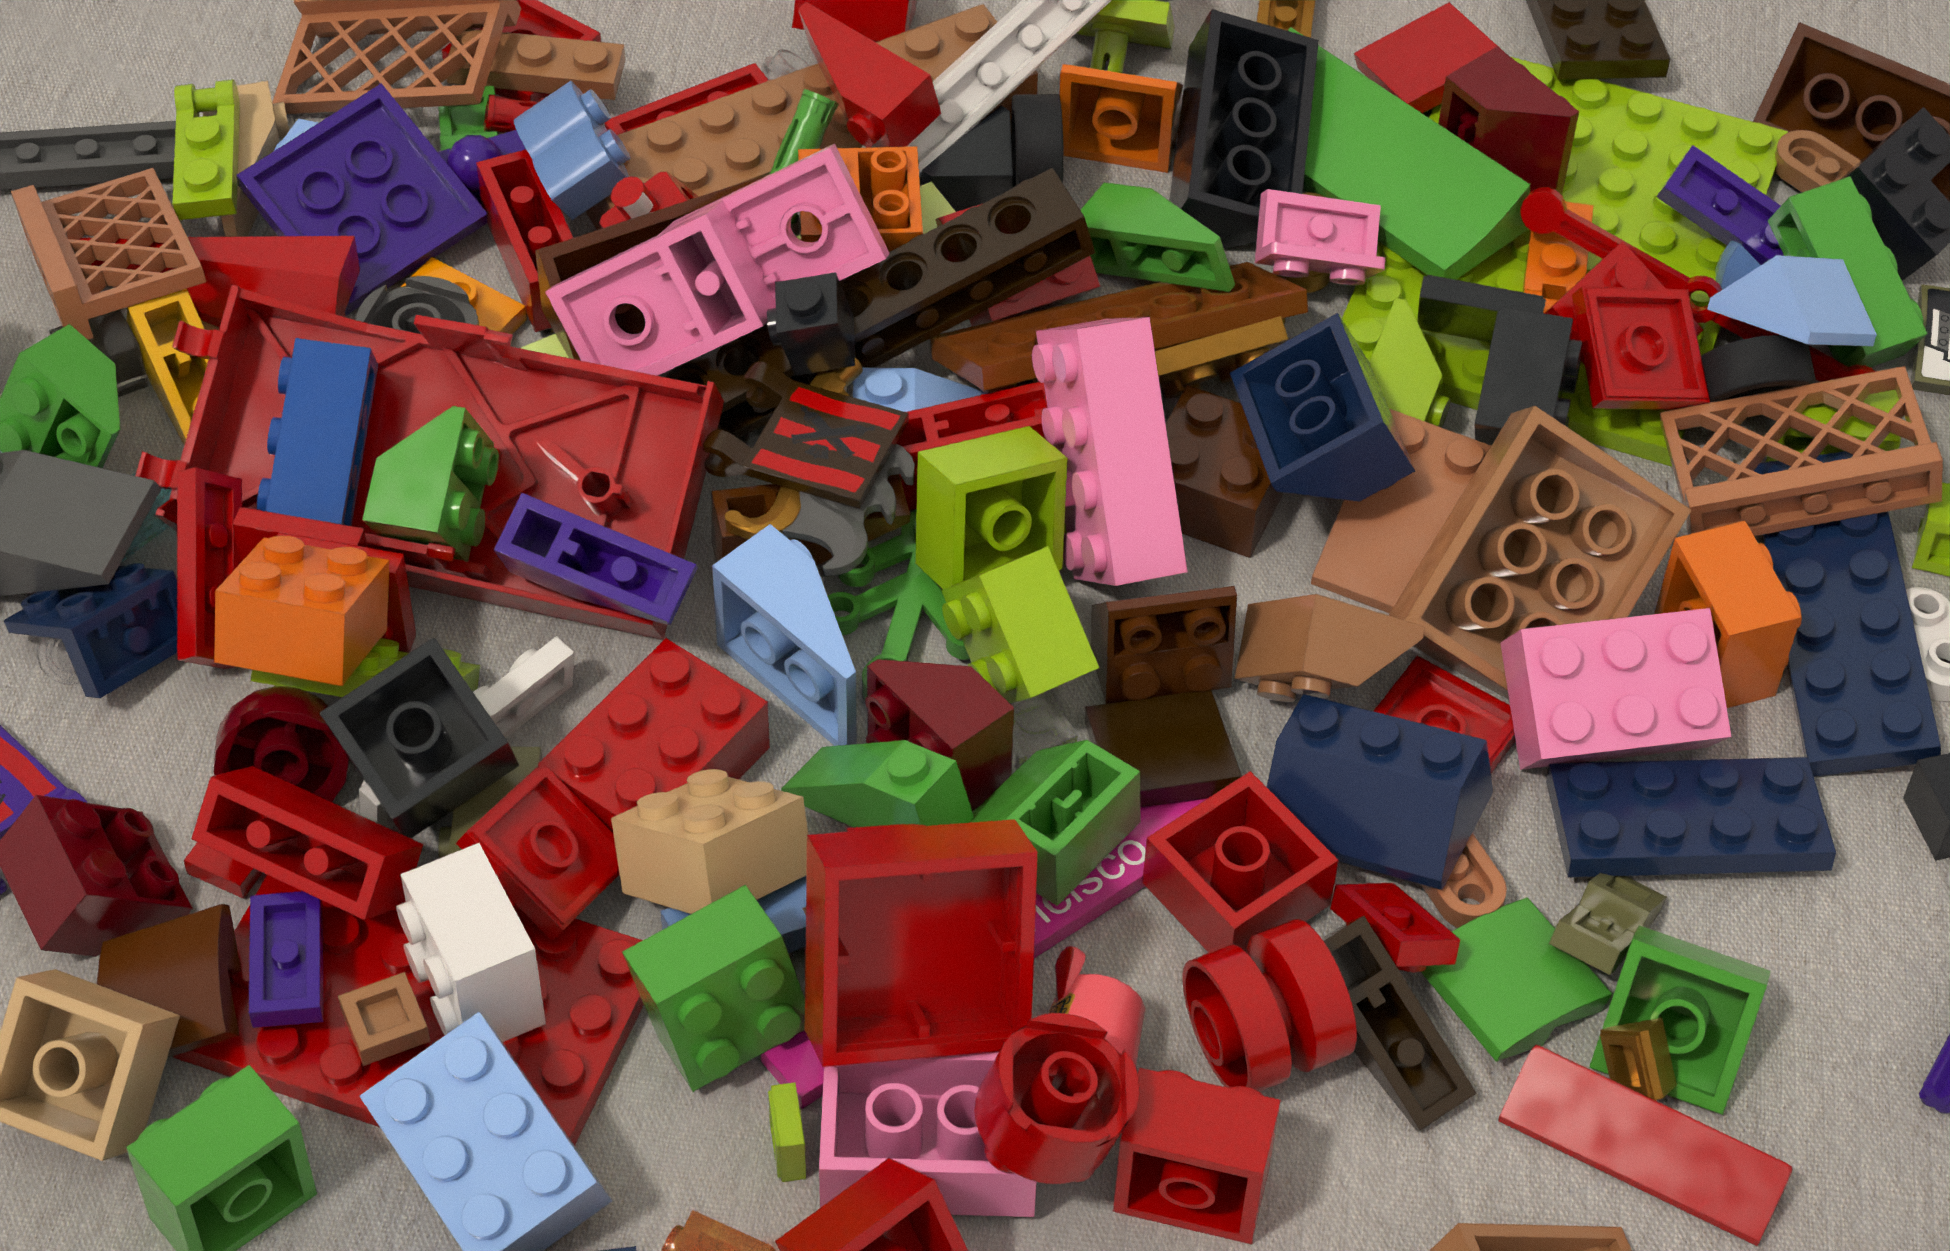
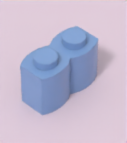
[514,81,630,220]

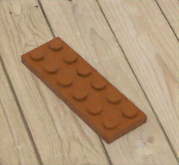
[930,262,1308,393]

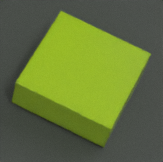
[768,1082,806,1182]

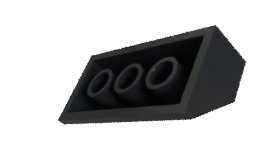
[1169,9,1319,248]

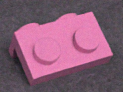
[1255,189,1386,285]

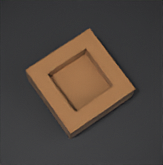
[338,972,430,1066]

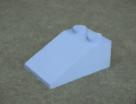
[712,524,857,746]

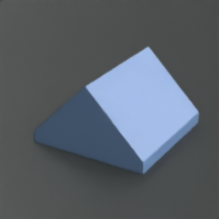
[1707,255,1877,346]

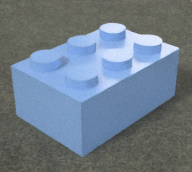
[359,1012,612,1251]

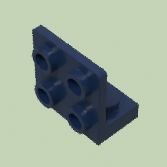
[4,563,177,699]

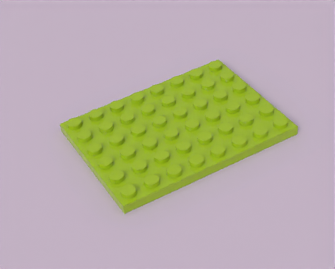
[1342,56,1788,467]

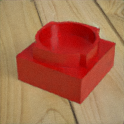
[805,819,1038,1067]

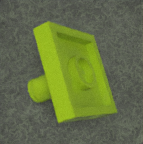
[1076,0,1175,73]

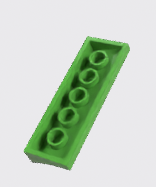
[1288,27,1530,280]

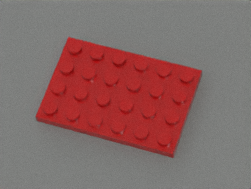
[173,875,644,1146]

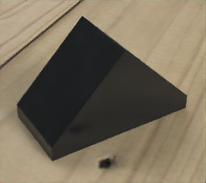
[922,105,1013,212]

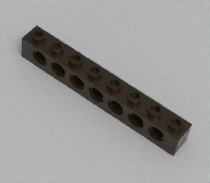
[658,168,1095,439]

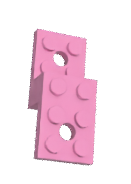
[545,143,890,376]

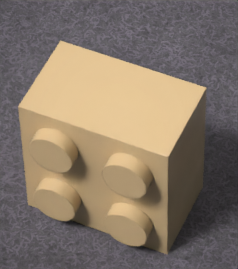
[611,769,808,914]
[0,969,180,1161]

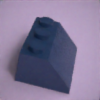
[1230,313,1415,502]
[1267,694,1493,890]

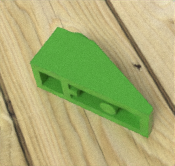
[1081,182,1235,292]
[781,740,974,827]

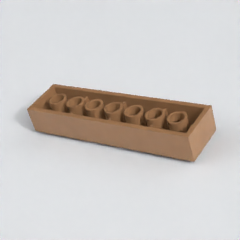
[585,4,1038,230]

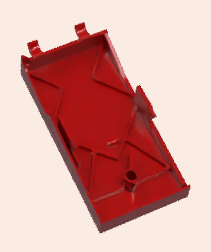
[135,285,724,640]

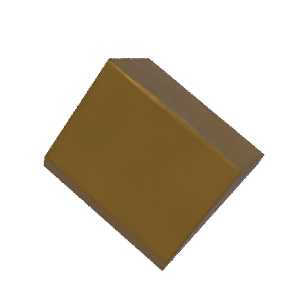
[1600,1018,1677,1101]

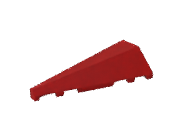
[79,236,360,327]

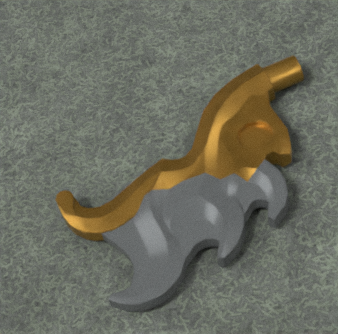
[725,358,915,576]

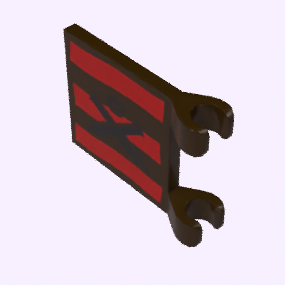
[703,362,909,509]

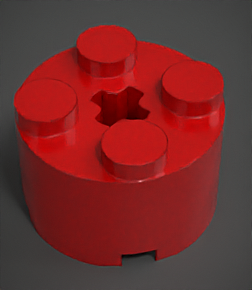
[975,1013,1140,1184]

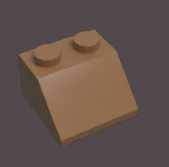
[1235,594,1425,702]

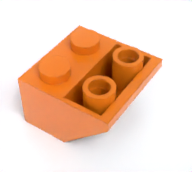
[798,146,923,252]

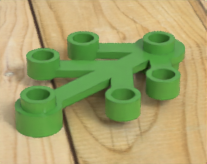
[828,510,970,700]

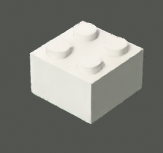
[396,843,546,1042]

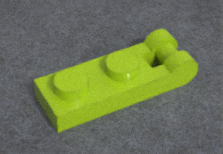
[172,79,240,220]

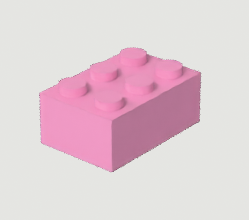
[1500,608,1731,770]
[819,1051,1037,1217]

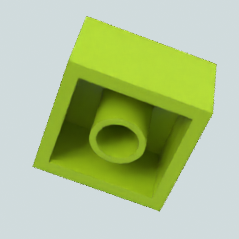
[915,426,1068,590]
[941,546,1099,704]

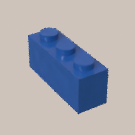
[257,338,378,526]

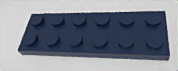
[1754,451,1941,777]

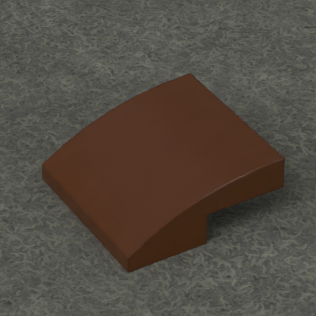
[97,904,241,1058]

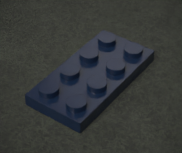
[1546,757,1836,877]

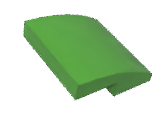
[1421,897,1612,1062]

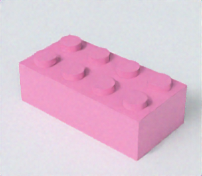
[1032,317,1188,586]

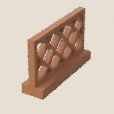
[272,0,521,114]
[11,168,206,340]
[1660,366,1943,536]

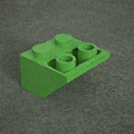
[0,324,120,468]
[362,406,499,561]
[969,740,1141,906]

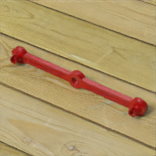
[1520,187,1875,382]

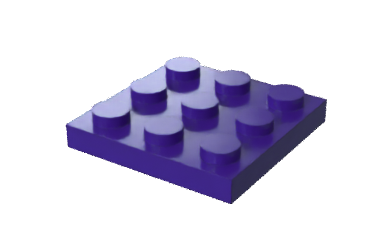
[237,83,488,316]

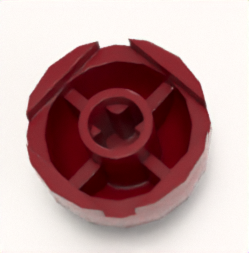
[213,685,349,802]

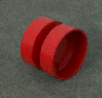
[1182,919,1357,1092]

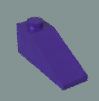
[494,493,698,626]

